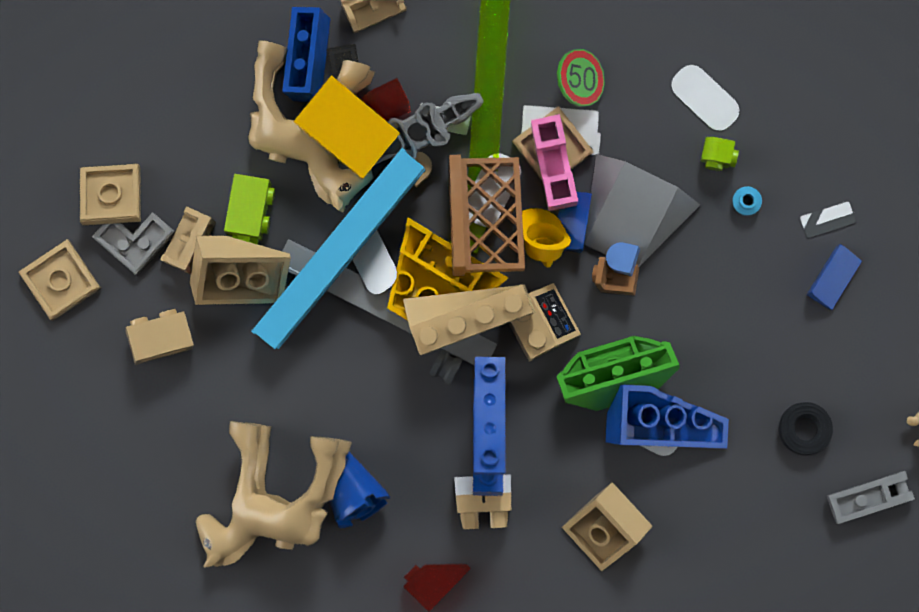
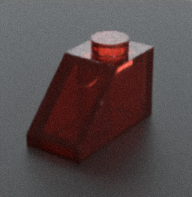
[360,78,411,122]
[403,563,471,612]

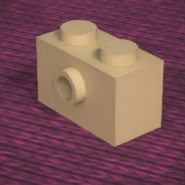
[126,309,194,365]

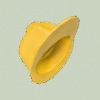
[522,208,571,268]

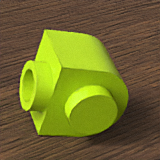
[701,137,739,171]

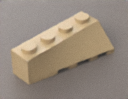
[403,284,535,355]

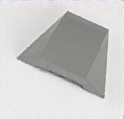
[584,154,700,267]

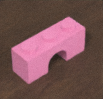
[531,114,578,211]

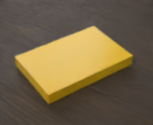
[293,75,400,179]

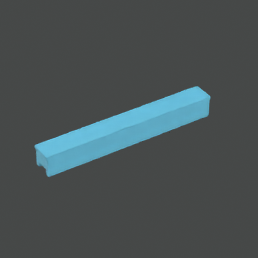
[251,147,426,349]

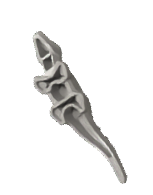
[372,93,484,168]

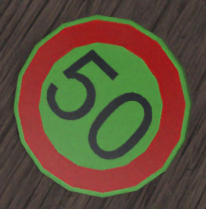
[557,49,605,107]

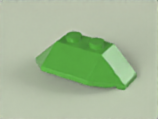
[556,336,680,411]

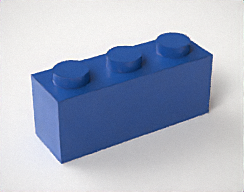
[282,7,331,102]

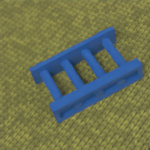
[473,357,505,496]

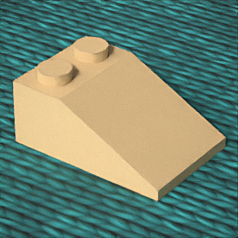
[190,236,291,305]

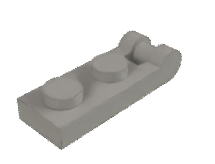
[826,471,915,524]

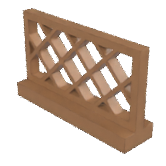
[448,155,525,276]

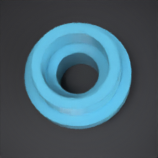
[732,186,762,216]

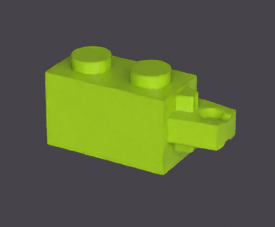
[224,174,275,245]

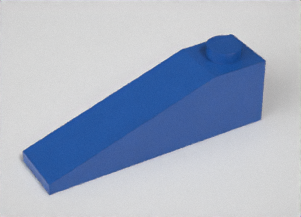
[605,384,729,448]

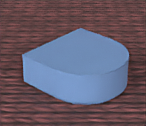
[606,242,640,276]

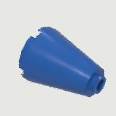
[329,452,391,528]

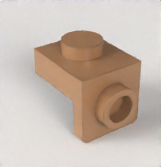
[592,257,639,296]

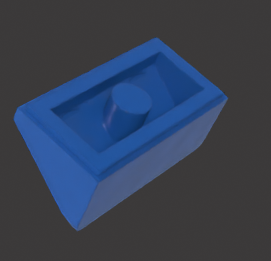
[558,192,592,253]
[806,244,862,310]

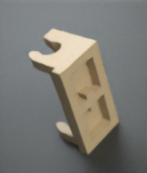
[340,0,406,33]
[161,207,216,275]

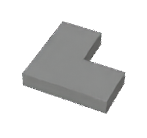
[92,212,175,276]

